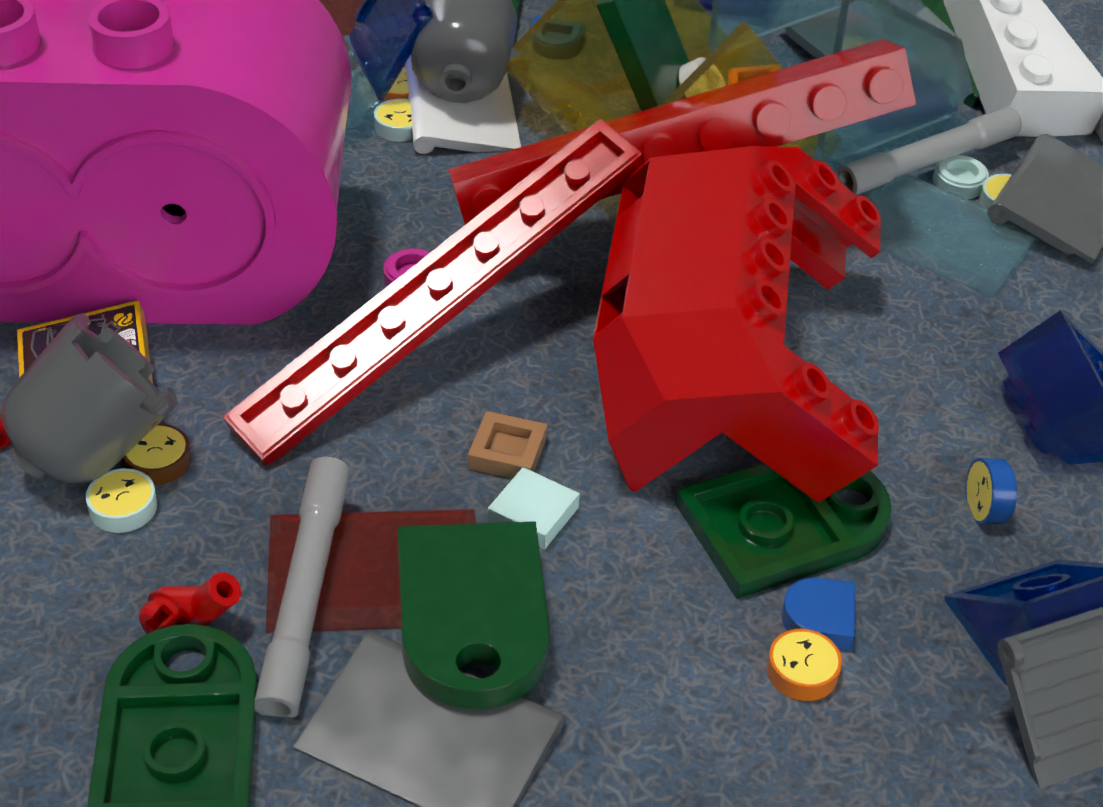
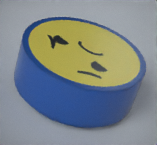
[965,458,1017,524]

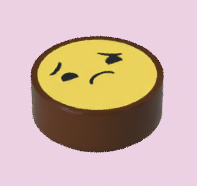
[123,424,191,485]

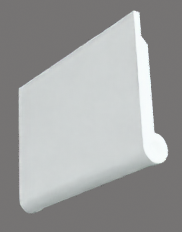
[403,49,521,154]

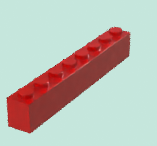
[448,39,916,225]

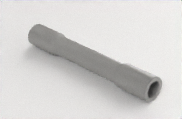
[836,106,1022,195]
[254,457,350,718]

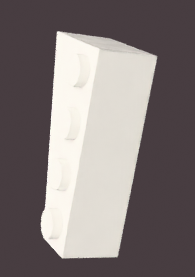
[943,0,1103,137]

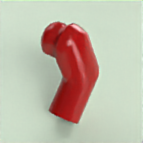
[139,572,242,633]

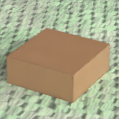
[468,411,548,479]

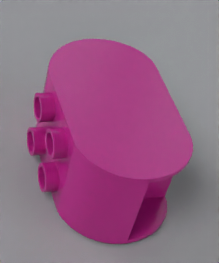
[0,0,351,325]

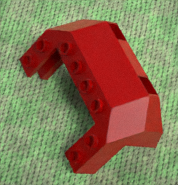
[593,146,881,502]

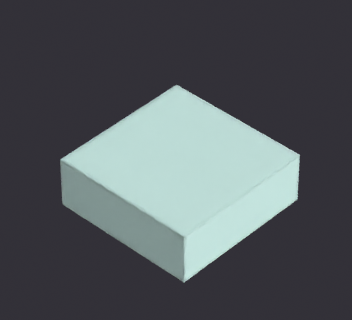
[487,467,580,550]

